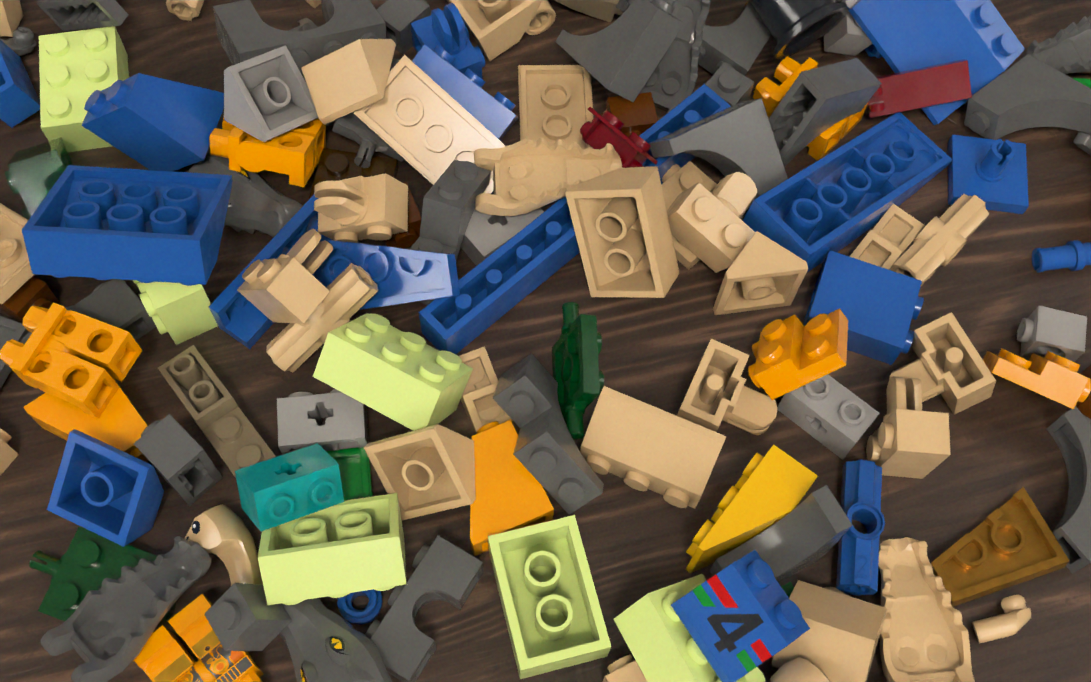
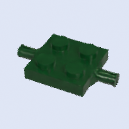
[552,302,604,440]
[29,527,176,621]

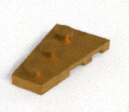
[931,487,1070,607]

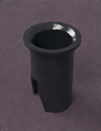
[749,0,850,60]

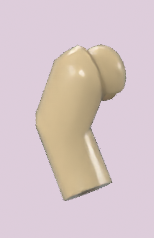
[972,594,1031,644]

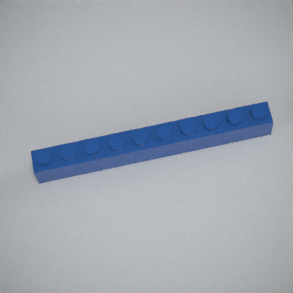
[419,84,730,354]

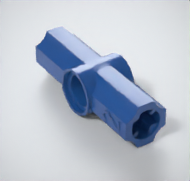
[836,459,885,596]

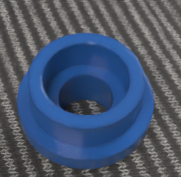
[337,589,383,625]

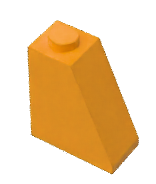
[24,378,148,463]
[470,420,554,557]

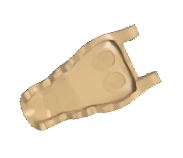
[474,138,622,216]
[878,537,975,682]

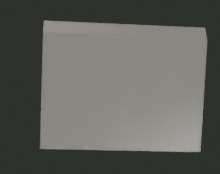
[224,45,319,142]

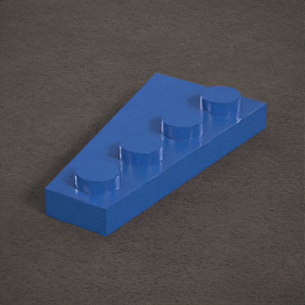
[313,239,460,310]

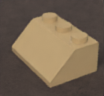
[446,0,541,61]
[565,166,679,298]
[580,386,726,509]

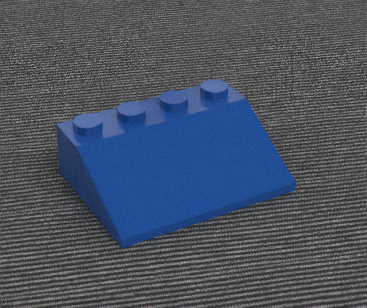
[849,0,1025,125]
[22,165,233,286]

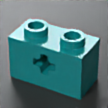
[235,443,344,532]

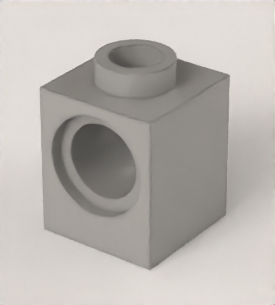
[1017,306,1087,362]

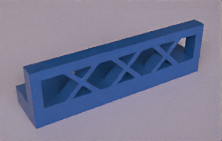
[209,194,333,349]

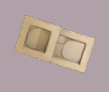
[849,204,925,270]
[459,346,513,434]

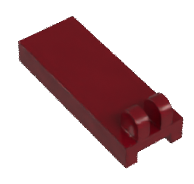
[867,59,972,118]

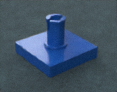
[947,134,1029,214]

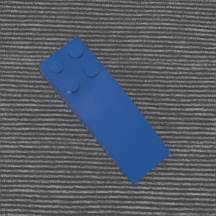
[742,112,953,272]

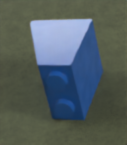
[81,73,224,171]

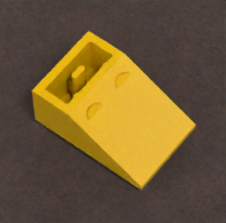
[685,444,818,573]

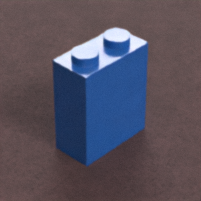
[803,250,924,365]

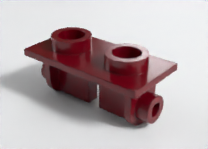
[580,107,658,168]

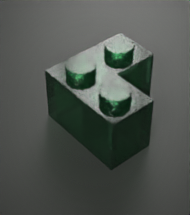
[5,137,74,220]

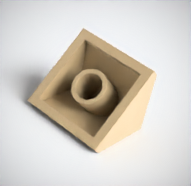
[301,39,396,125]
[713,231,808,315]
[364,424,476,520]
[772,580,887,682]

